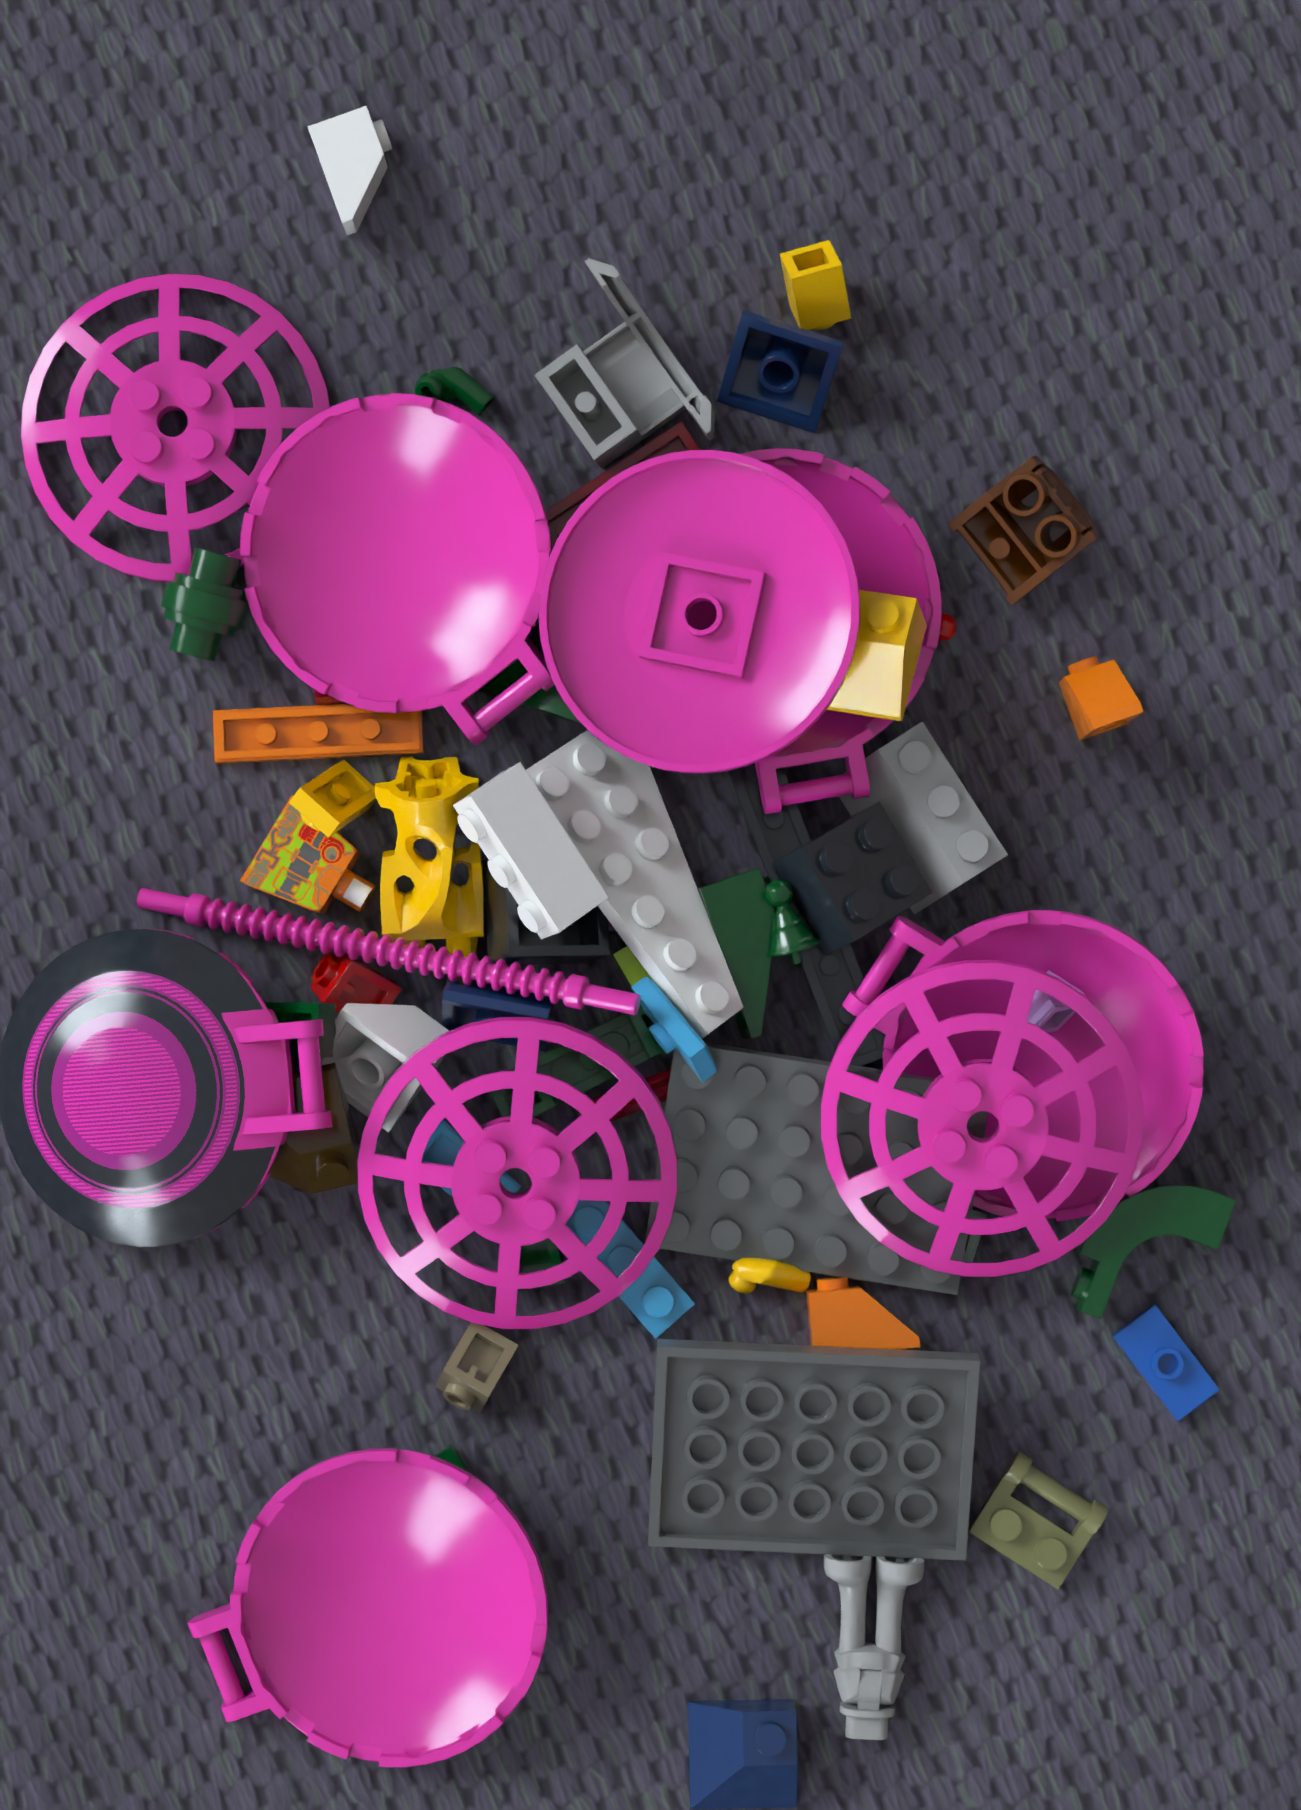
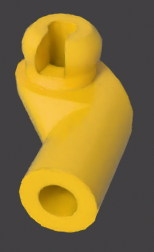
[728,1258,811,1294]

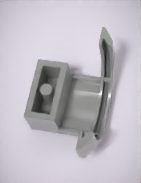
[535,258,715,469]

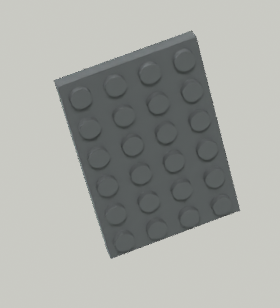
[645,1042,988,1295]
[648,1339,980,1561]

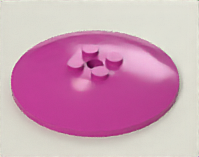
[539,450,861,774]

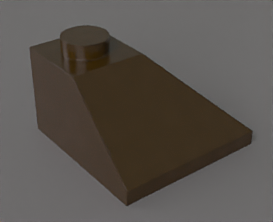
[269,1062,360,1194]

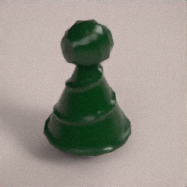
[765,880,820,964]

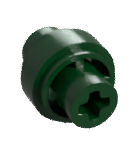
[161,547,249,661]

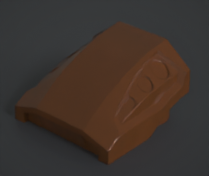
[948,455,1100,605]

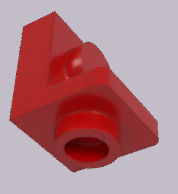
[310,950,402,1013]

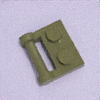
[968,1451,1109,1590]

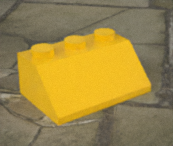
[826,590,927,721]

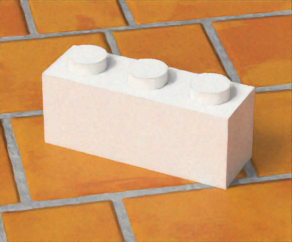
[453,762,609,940]

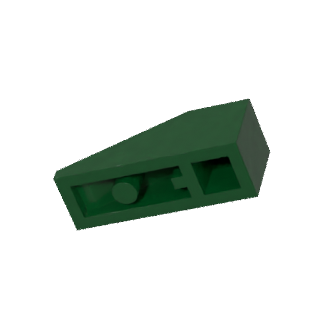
[697,868,775,1039]

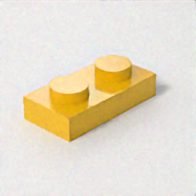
[289,759,377,838]

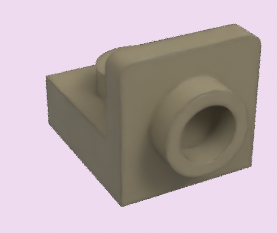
[435,1322,518,1412]

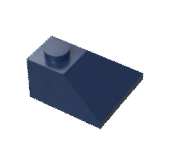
[688,1699,798,1810]

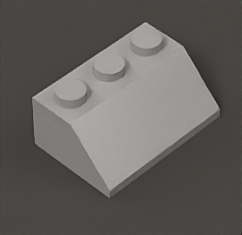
[838,722,1008,915]

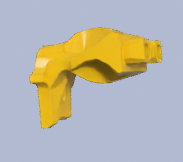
[375,756,485,958]

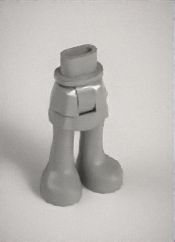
[824,1554,925,1740]

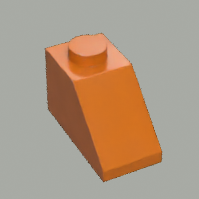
[1058,656,1144,741]
[806,1277,920,1349]

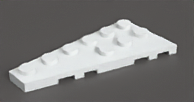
[526,730,744,1039]

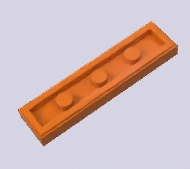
[213,704,424,764]

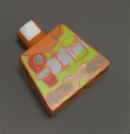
[240,795,376,915]

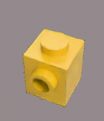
[780,240,851,330]

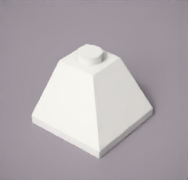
[321,1003,449,1133]

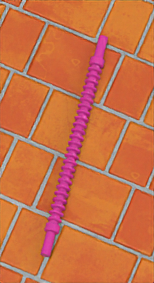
[137,888,641,1016]

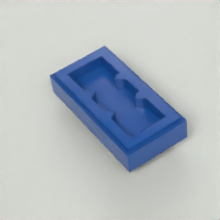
[1111,1304,1220,1421]

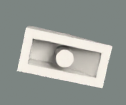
[308,106,392,235]

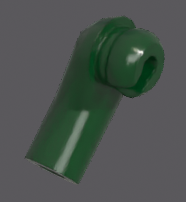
[415,367,495,416]

